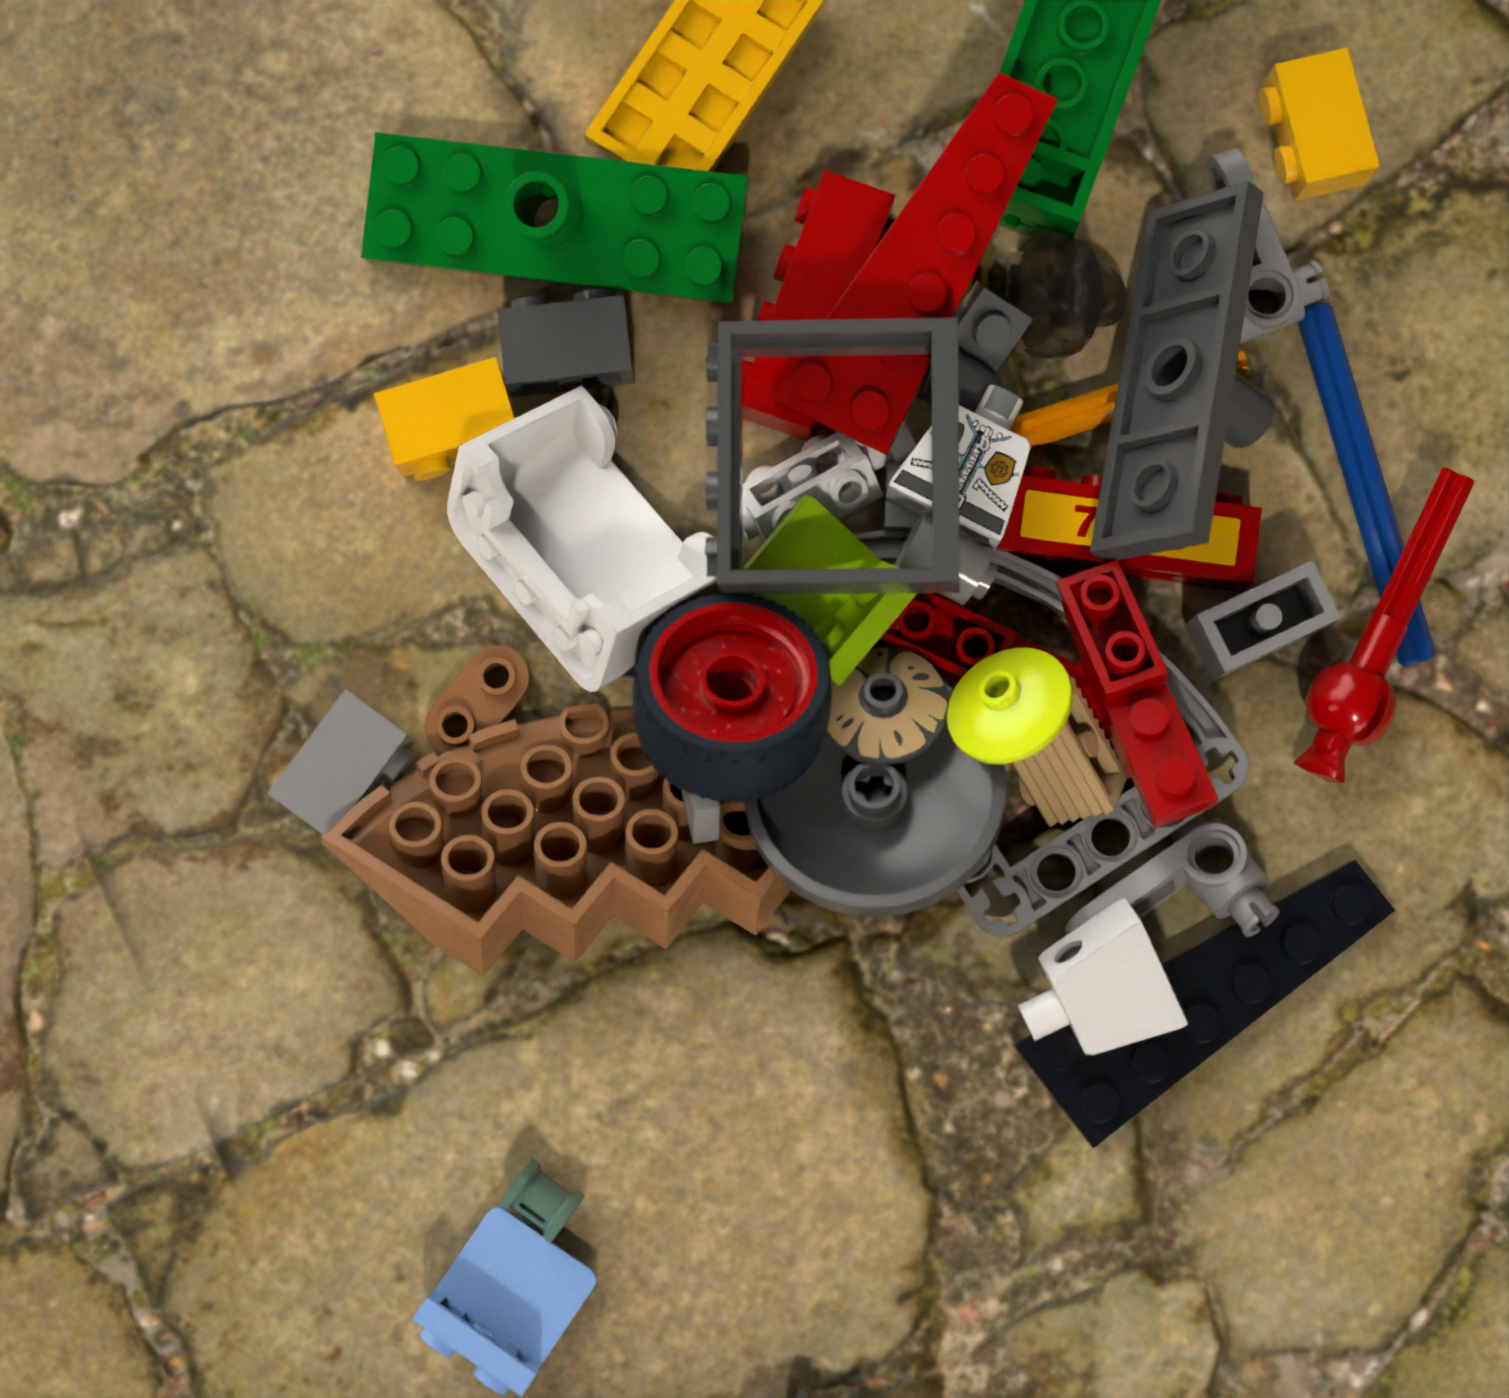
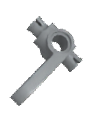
[1207,147,1329,344]
[1065,815,1280,937]

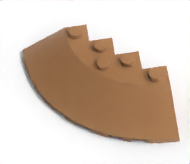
[322,703,791,976]

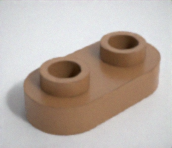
[424,646,531,754]

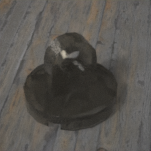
[1004,231,1127,359]

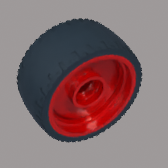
[632,593,832,803]

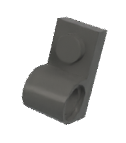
[916,280,1033,413]

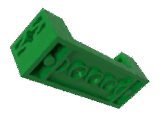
[997,0,1161,250]

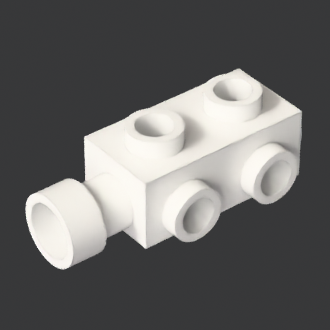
[742,422,916,543]

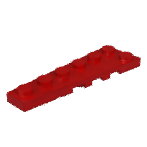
[771,72,1058,456]

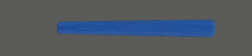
[1298,303,1436,666]

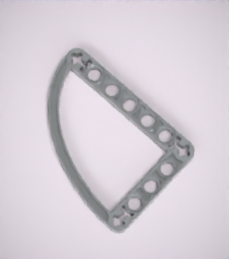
[854,530,1249,937]

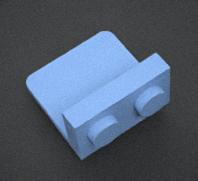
[412,1207,597,1396]

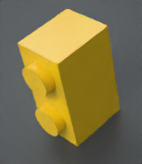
[1259,47,1380,202]
[373,357,516,481]

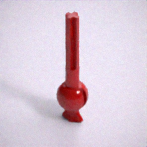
[1293,468,1475,783]

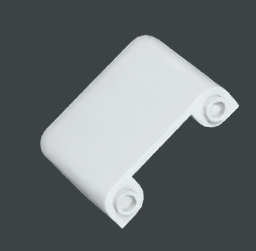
[447,386,722,692]

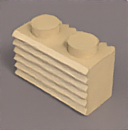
[1011,677,1127,827]

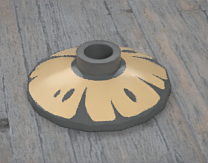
[826,645,949,766]

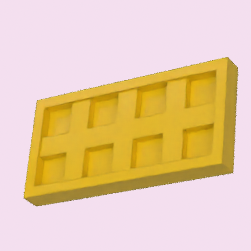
[584,0,825,172]

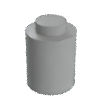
[895,512,998,605]

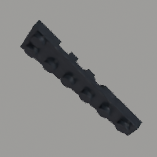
[1012,860,1395,1148]

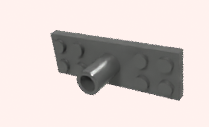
[1090,181,1274,562]

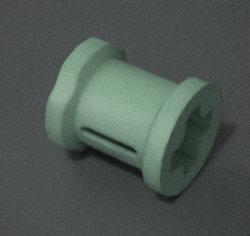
[499,1158,585,1244]

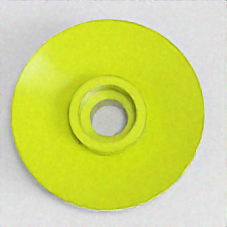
[947,648,1074,764]

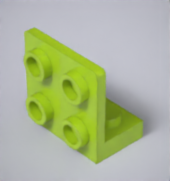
[742,495,917,686]

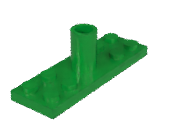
[361,132,750,305]

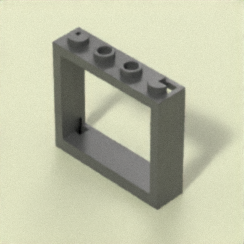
[705,318,960,595]

